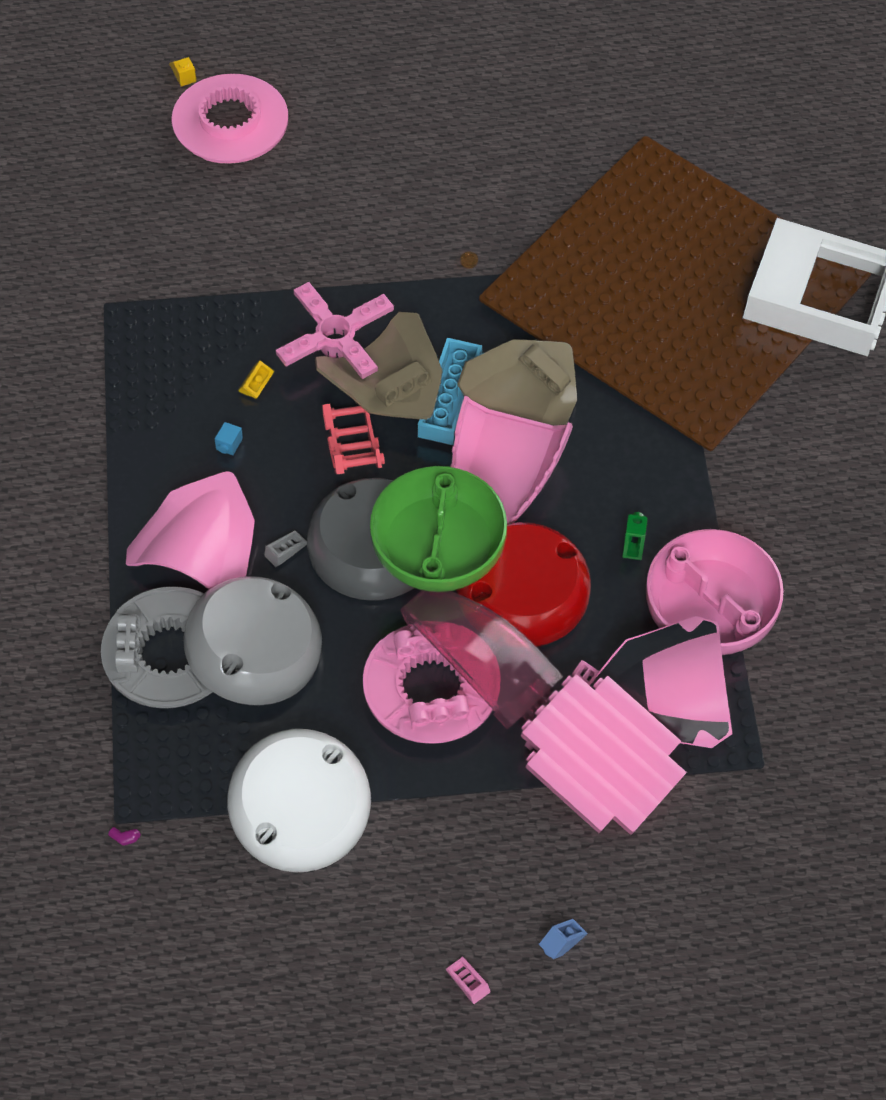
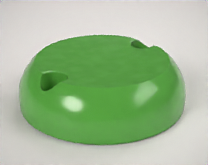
[370,466,507,592]

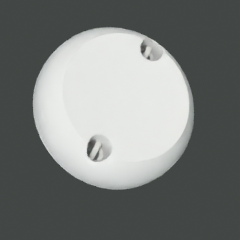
[227,729,371,872]

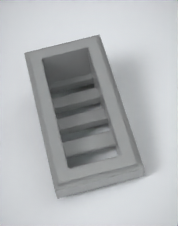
[265,531,307,567]

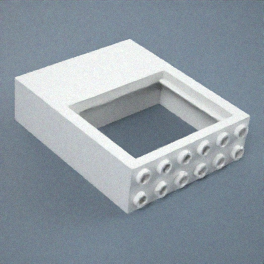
[743,218,886,356]

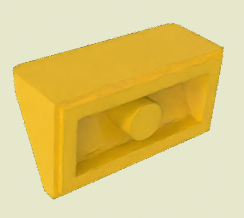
[238,361,274,399]

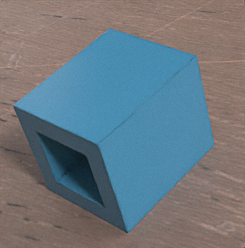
[215,422,243,455]

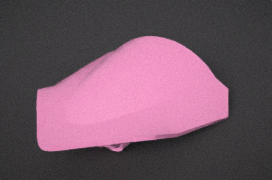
[126,471,255,589]

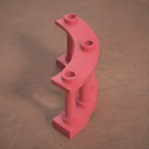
[322,404,385,475]

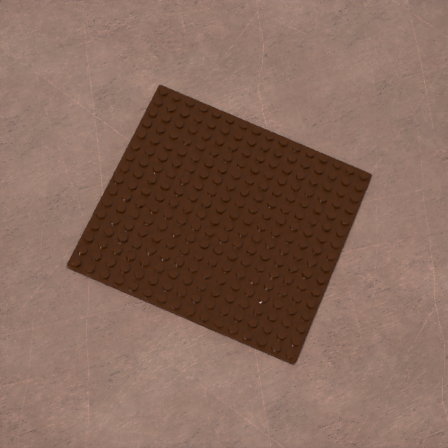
[479,136,871,451]

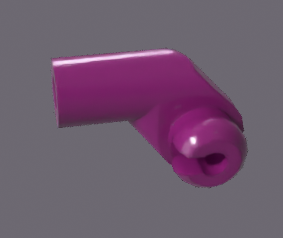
[108,827,140,846]

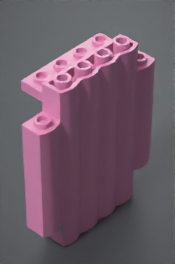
[521,674,687,835]

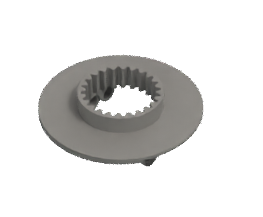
[101,587,212,708]

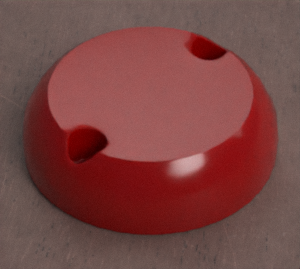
[456,522,591,647]

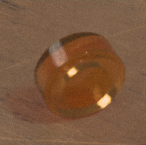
[460,252,478,269]

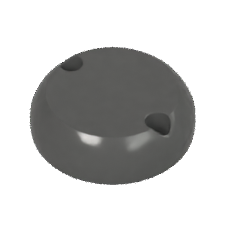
[307,478,413,600]

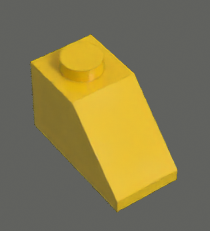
[169,57,196,86]

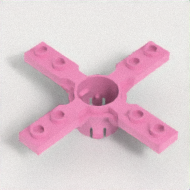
[276,282,394,379]

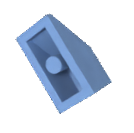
[539,919,588,959]

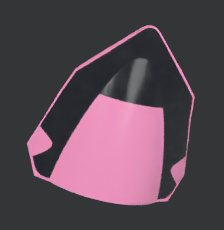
[589,616,732,748]

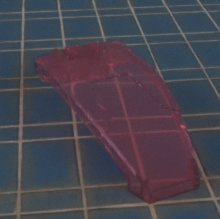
[400,590,563,729]

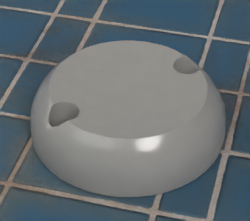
[184,576,322,705]

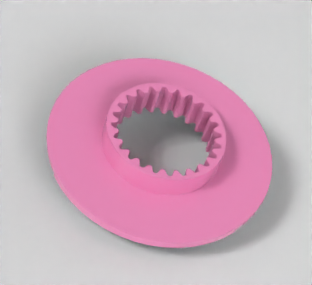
[172,74,288,163]
[363,622,500,743]

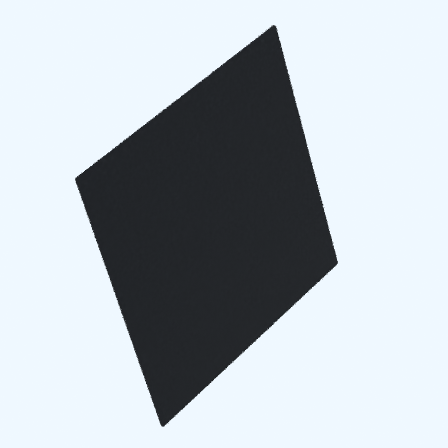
[104,274,765,824]

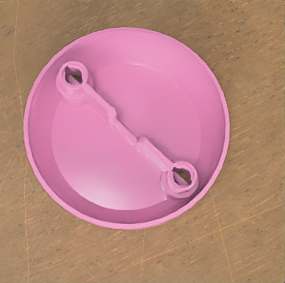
[646,529,783,655]

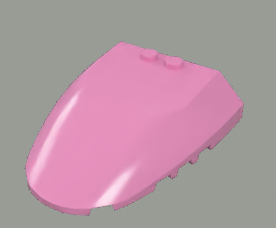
[451,396,573,524]

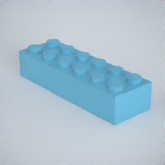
[418,338,482,445]

